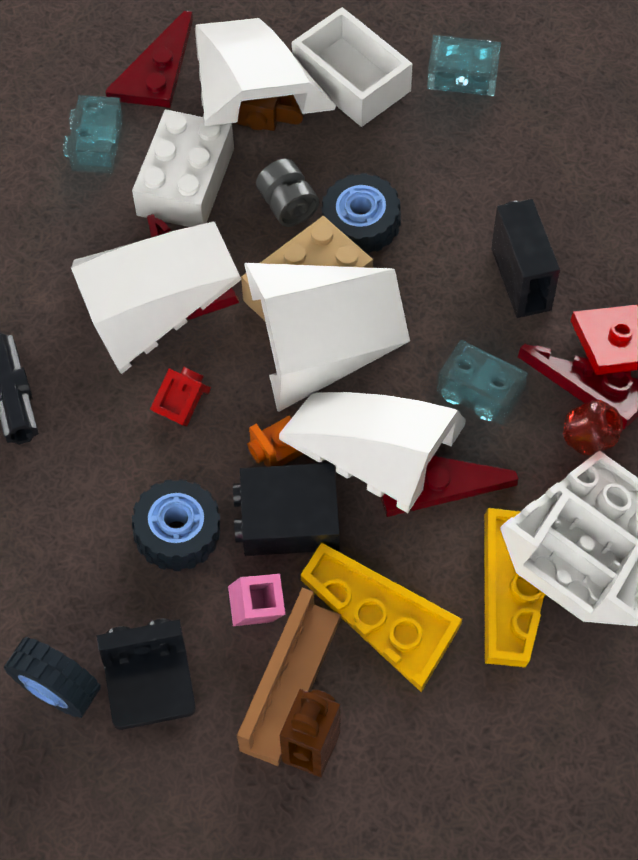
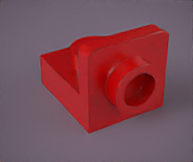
[150,367,211,427]

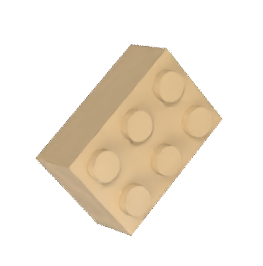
[241,216,373,321]

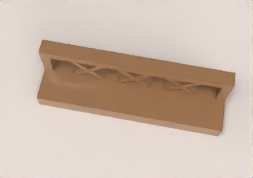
[237,587,341,766]

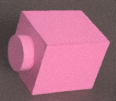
[228,574,285,626]

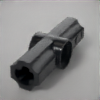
[0,333,39,445]

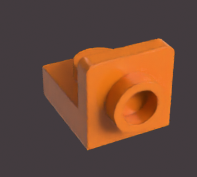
[247,416,303,467]

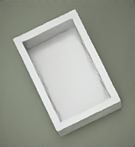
[292,7,412,127]
[132,109,234,227]

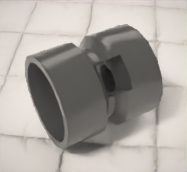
[256,159,319,227]

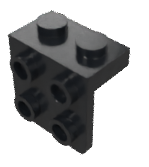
[96,618,196,730]

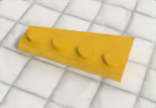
[484,508,546,667]
[301,543,462,692]

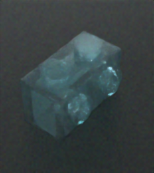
[427,35,501,96]
[63,95,124,173]
[437,340,528,425]

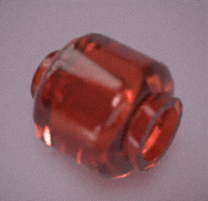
[563,400,623,456]

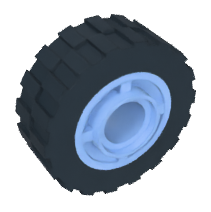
[321,173,401,254]
[132,479,220,571]
[4,637,101,718]

